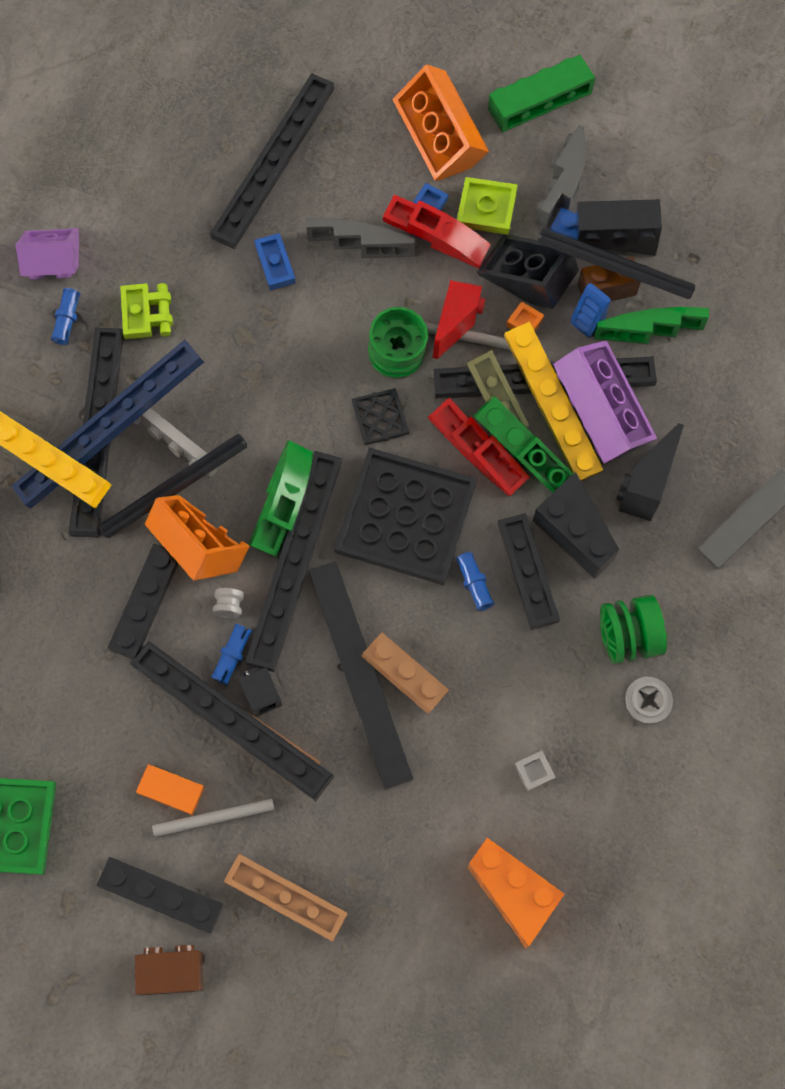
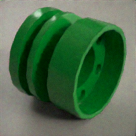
[368,307,428,379]
[600,594,667,665]

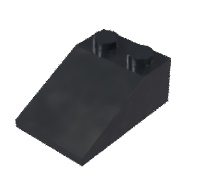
[477,234,579,309]
[616,423,684,521]

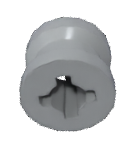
[212,588,244,619]

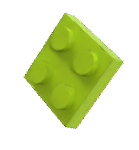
[457,177,518,235]

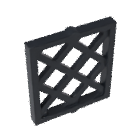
[352,388,409,445]

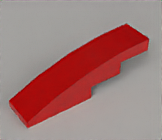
[427,397,530,496]

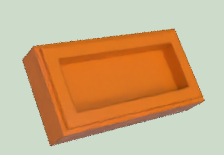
[136,764,205,816]

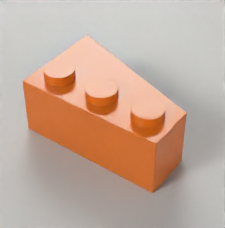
[145,495,250,581]
[467,838,564,949]

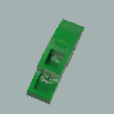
[474,396,573,493]
[248,440,313,557]

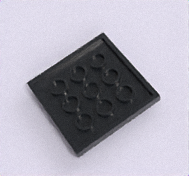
[334,447,477,585]

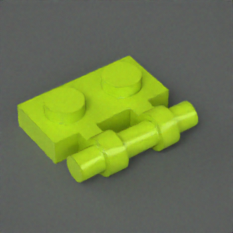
[120,283,173,339]

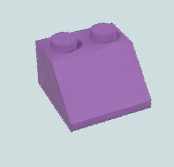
[15,228,79,280]

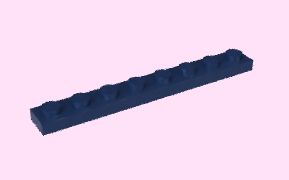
[12,339,204,509]

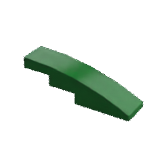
[594,307,709,344]

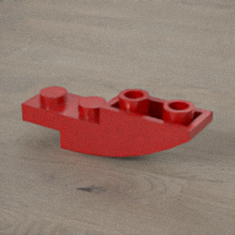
[382,194,491,269]

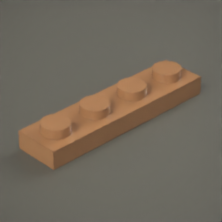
[223,854,348,942]

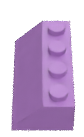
[553,340,657,464]

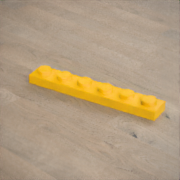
[504,322,603,481]
[0,411,112,508]

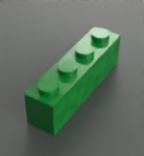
[488,55,595,133]

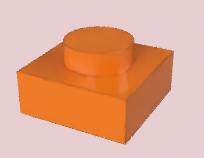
[506,301,545,331]

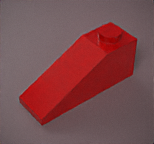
[432,280,486,359]

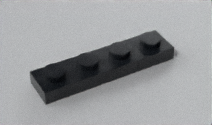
[497,513,560,630]
[108,543,178,660]
[96,857,224,934]

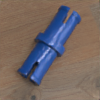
[51,288,81,345]
[456,552,495,611]
[211,624,253,685]

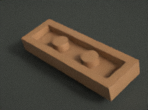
[361,632,449,714]

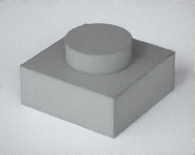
[514,750,556,792]

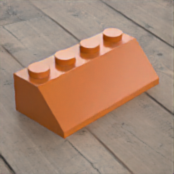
[392,64,489,181]

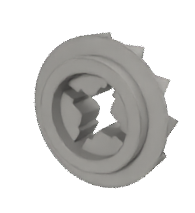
[625,677,673,724]

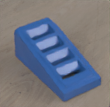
[571,283,611,338]

